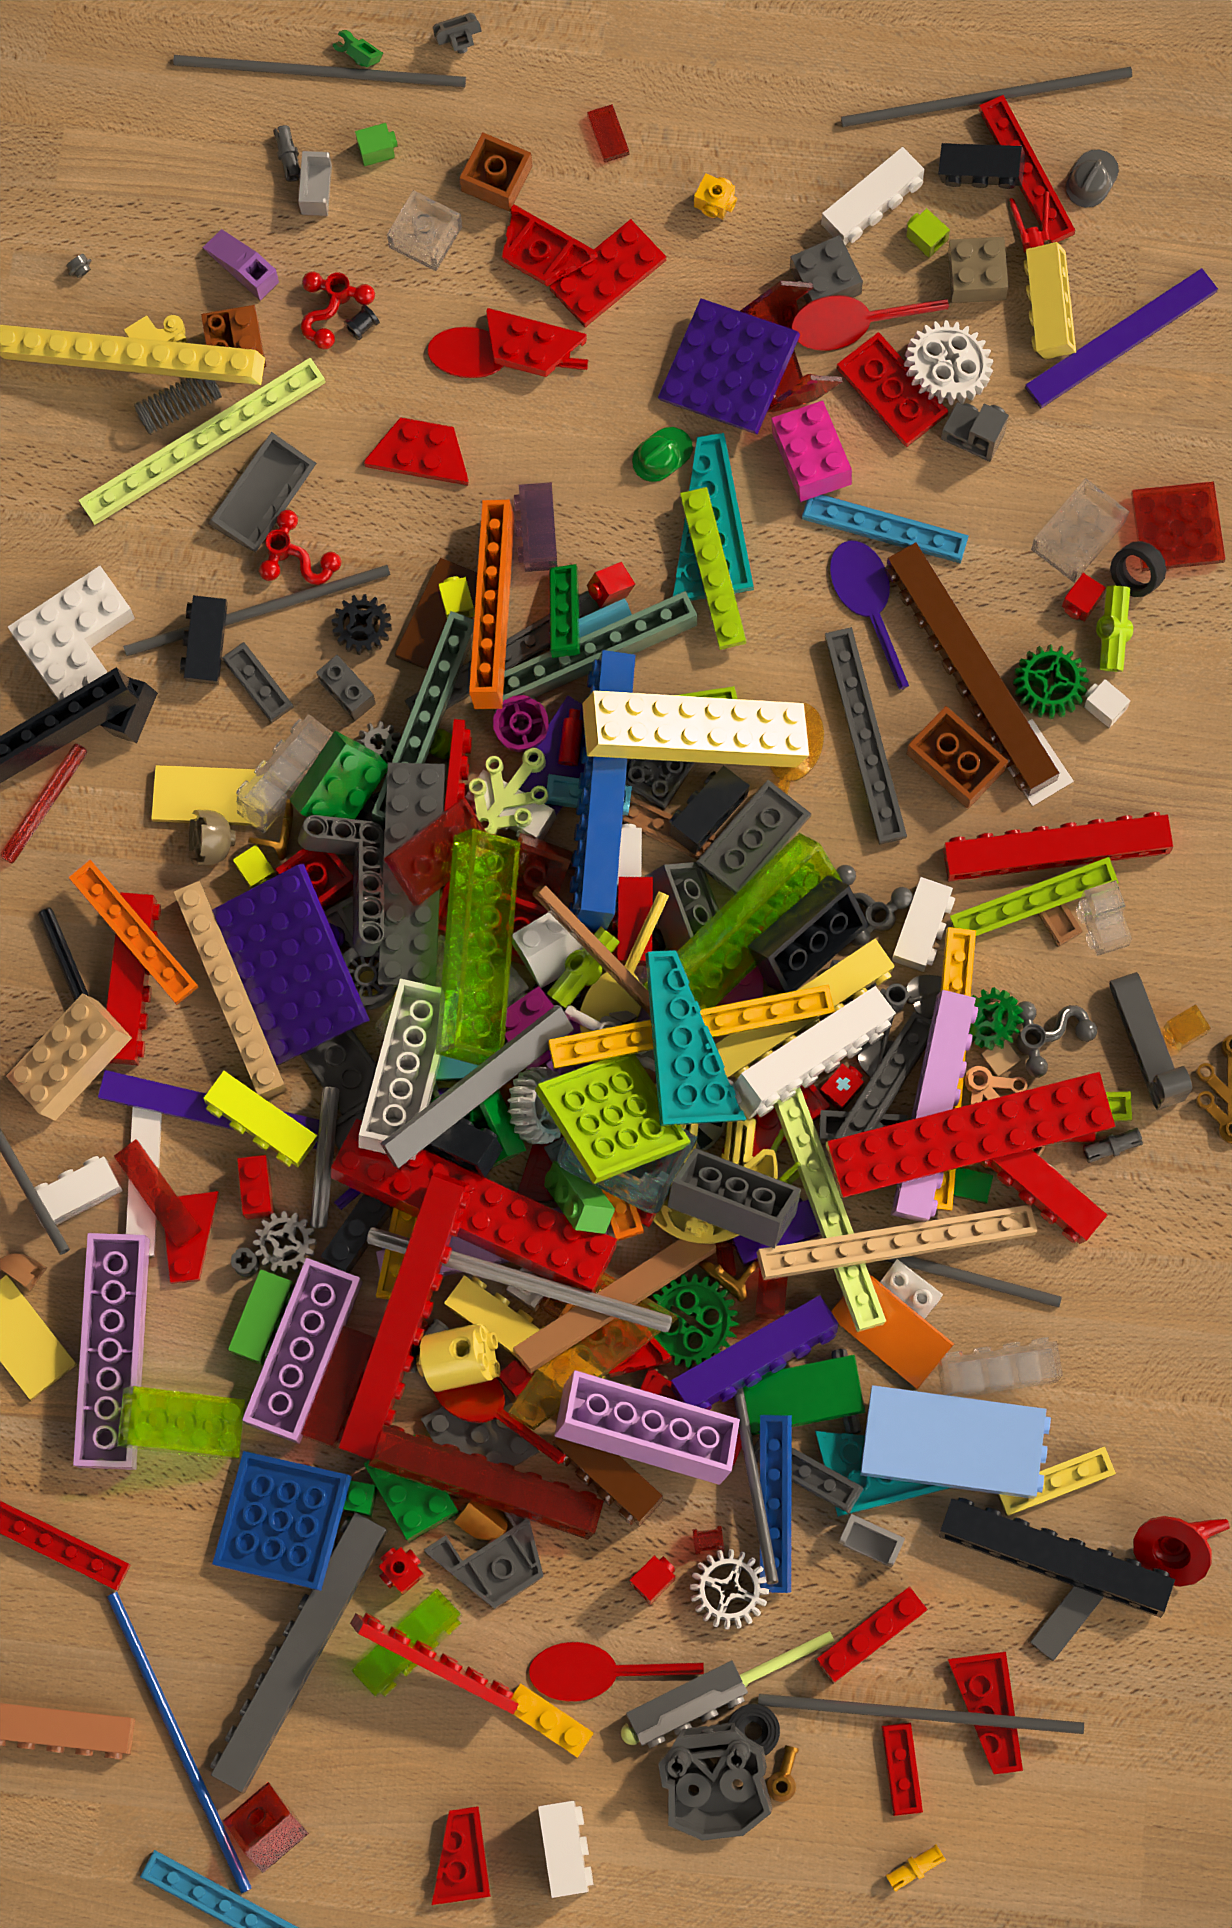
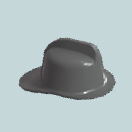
[1066,149,1119,208]

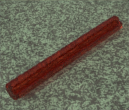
[0,743,87,864]

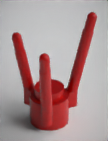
[1009,191,1050,253]

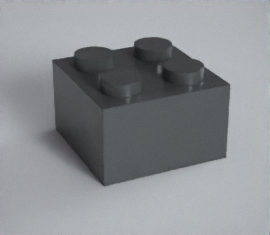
[790,235,863,304]

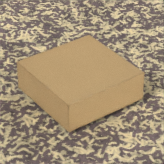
[981,1040,1021,1077]

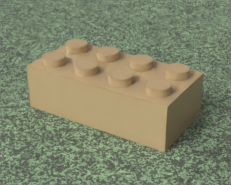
[6,993,132,1121]

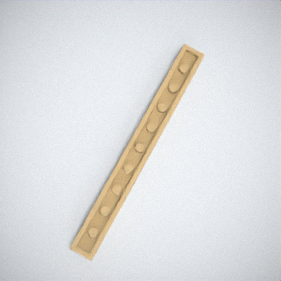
[756,1205,1038,1280]

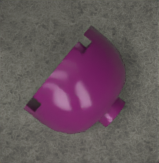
[493,695,549,752]

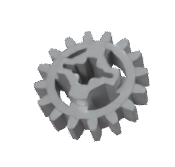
[253,1211,317,1275]

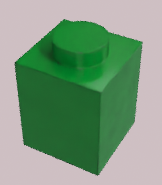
[343,1480,378,1517]

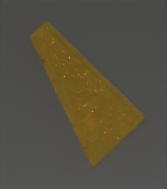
[509,1272,677,1430]

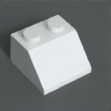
[511,912,583,989]

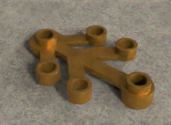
[1196,1035,1232,1144]

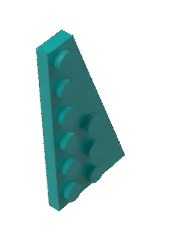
[673,433,754,601]
[815,1431,951,1517]

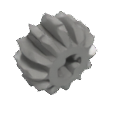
[356,721,401,764]

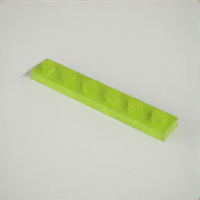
[680,487,746,650]
[949,857,1119,936]

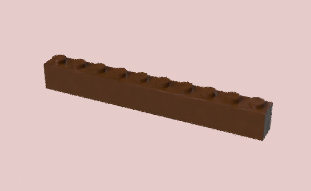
[885,542,1060,797]

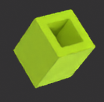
[906,208,950,258]

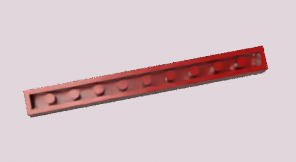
[339,1172,471,1460]

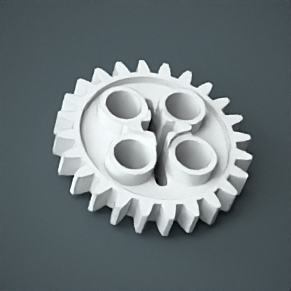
[904,320,993,405]

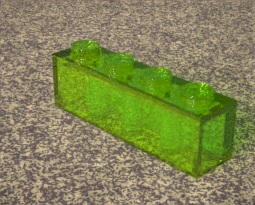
[351,1588,463,1698]

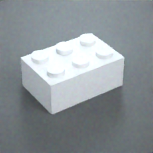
[538,1801,594,1898]

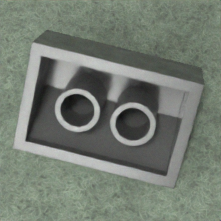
[644,862,729,955]

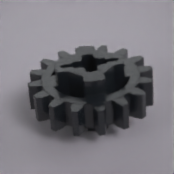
[332,594,392,655]

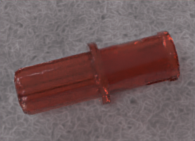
[715,1239,736,1277]

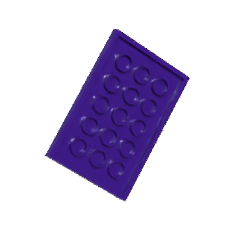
[212,864,370,1065]

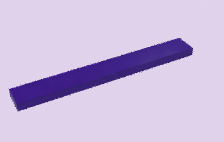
[1025,268,1218,409]
[98,1070,319,1149]

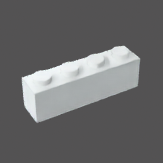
[821,147,925,245]

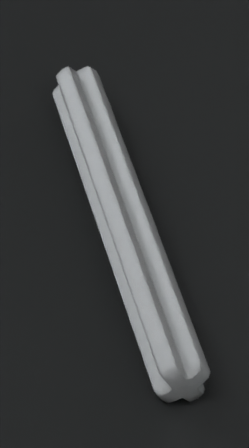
[310,1087,339,1229]

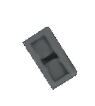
[316,655,376,721]

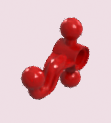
[301,271,375,350]
[259,510,342,585]

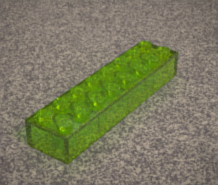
[436,828,520,1065]
[643,833,842,1010]

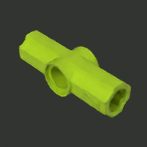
[1096,585,1134,672]
[547,926,620,1009]

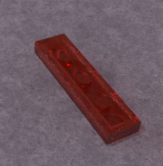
[114,1139,202,1247]

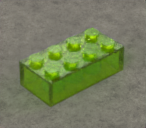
[117,1386,245,1460]

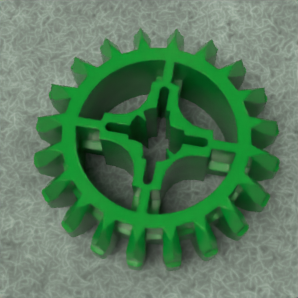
[1013,644,1089,720]

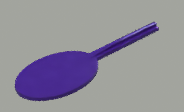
[830,541,909,690]

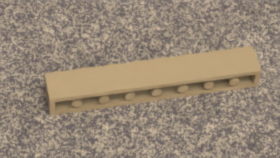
[174,881,287,1100]

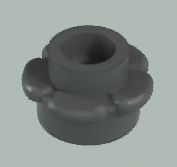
[66,254,92,278]

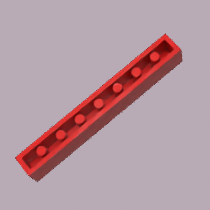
[943,812,1173,882]

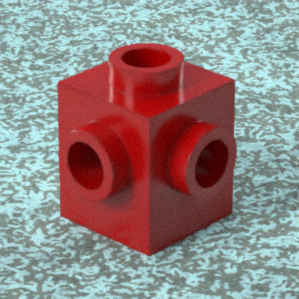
[379,1547,425,1595]

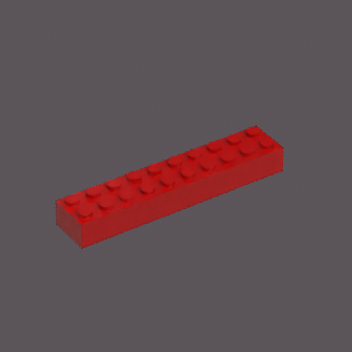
[331,1118,617,1293]

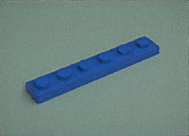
[760,1415,792,1593]

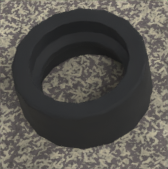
[1110,541,1167,597]

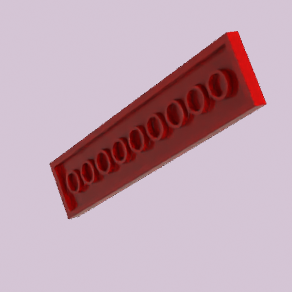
[825,1071,1116,1199]

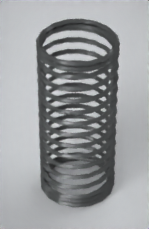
[134,378,222,435]

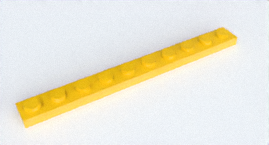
[934,927,976,1212]
[548,984,835,1069]

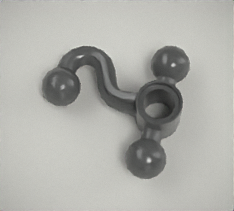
[834,865,913,946]
[1016,1001,1097,1078]

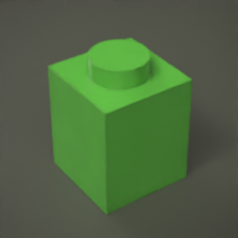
[355,123,398,167]

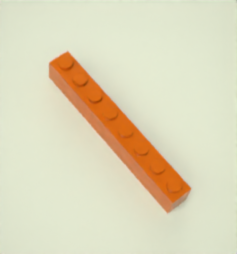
[469,499,514,709]

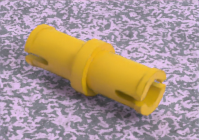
[886,1844,946,1892]

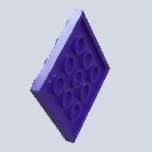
[658,298,800,435]

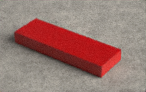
[881,1722,923,1816]

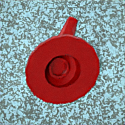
[1133,1516,1230,1587]

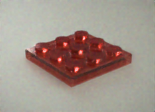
[1131,481,1226,572]

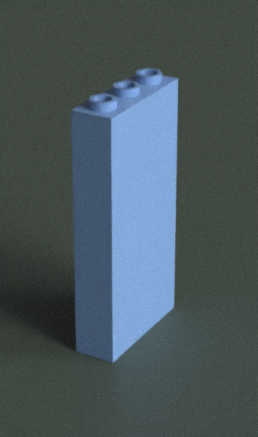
[860,1385,1051,1499]

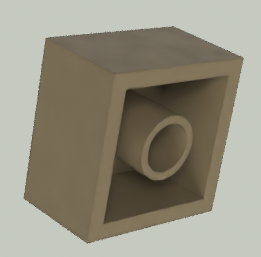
[948,237,1008,303]

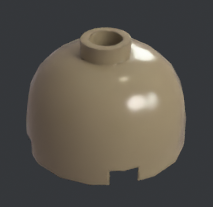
[189,810,236,866]

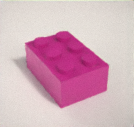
[771,401,852,502]

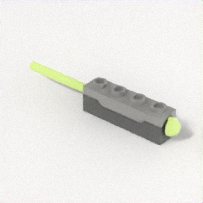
[621,1631,835,1748]

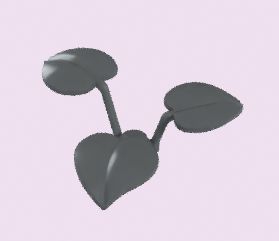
[829,960,942,1079]

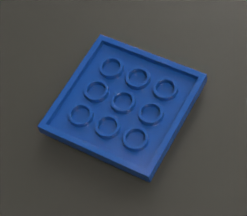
[212,1451,352,1591]

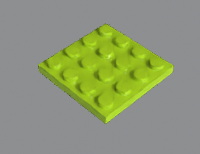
[535,1054,691,1184]

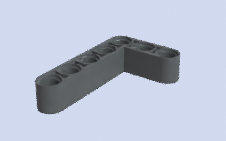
[298,815,384,957]
[1109,972,1192,1110]

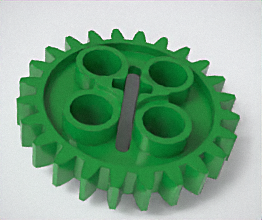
[646,1274,739,1369]

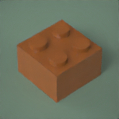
[460,132,533,212]

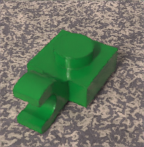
[333,30,383,67]

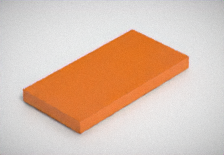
[831,1274,954,1389]

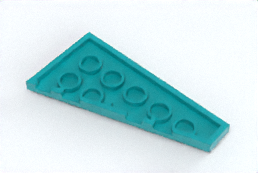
[645,950,747,1126]

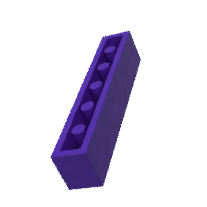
[671,1295,838,1410]

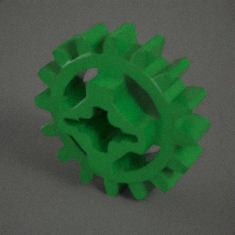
[968,987,1024,1050]

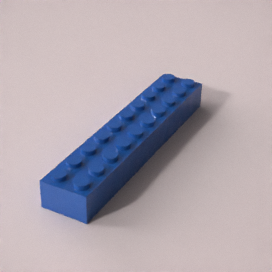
[568,650,636,933]

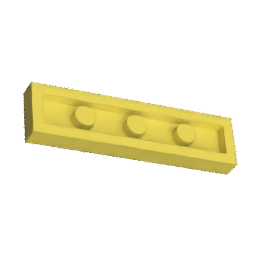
[998,1447,1116,1516]

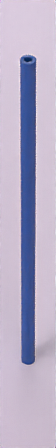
[107,1592,252,1894]

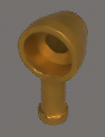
[767,1745,799,1802]

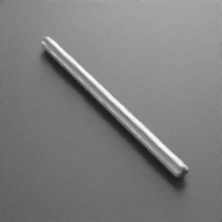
[367,1227,672,1332]

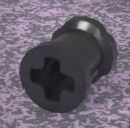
[344,304,380,340]

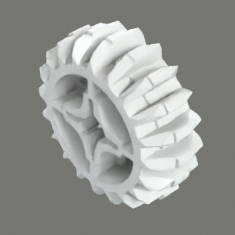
[507,1067,561,1144]
[690,1549,769,1630]

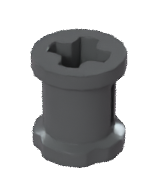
[231,1248,260,1277]

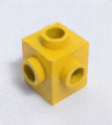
[694,173,737,220]

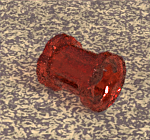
[692,1525,724,1555]

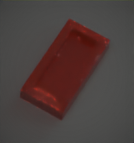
[587,104,630,163]

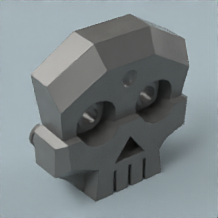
[659,1723,772,1841]

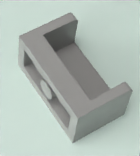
[298,151,332,216]
[838,1514,905,1568]

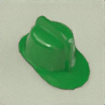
[632,427,693,482]

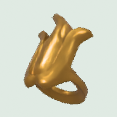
[248,799,293,860]
[698,1260,759,1302]

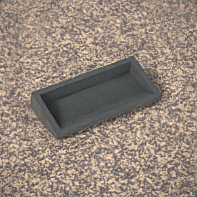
[208,432,317,552]

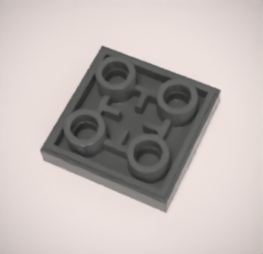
[625,759,694,811]

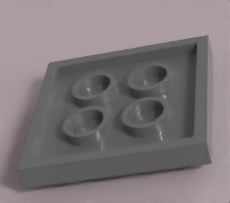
[421,1377,540,1495]

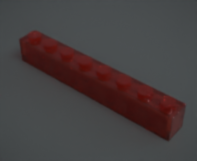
[368,1425,604,1540]

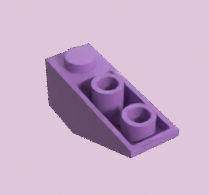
[203,229,279,301]

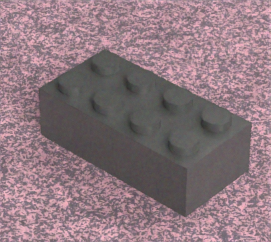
[668,1148,801,1249]

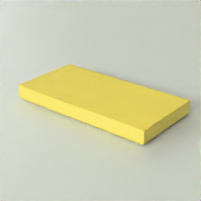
[152,765,268,826]
[0,1275,77,1401]

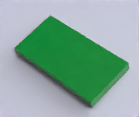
[743,1355,866,1435]

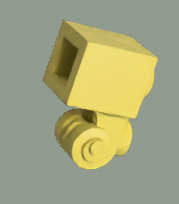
[124,315,187,343]

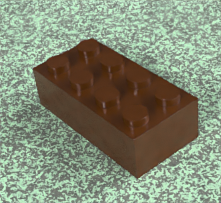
[553,1437,663,1527]

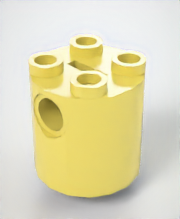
[416,1324,501,1392]

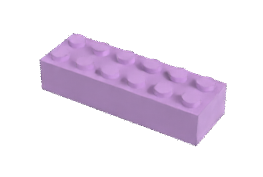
[242,1258,363,1444]
[554,1370,740,1485]

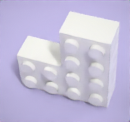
[8,566,135,701]

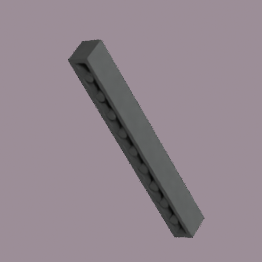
[210,1512,388,1793]

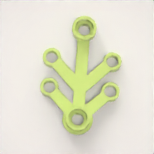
[469,748,549,840]

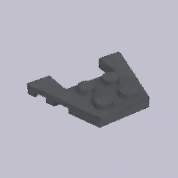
[424,1487,544,1609]

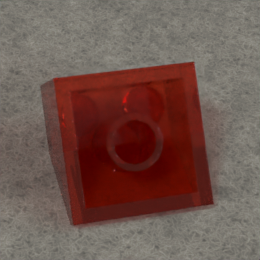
[223,1782,309,1873]

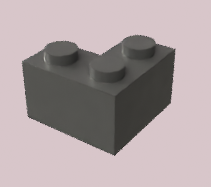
[941,402,1009,462]

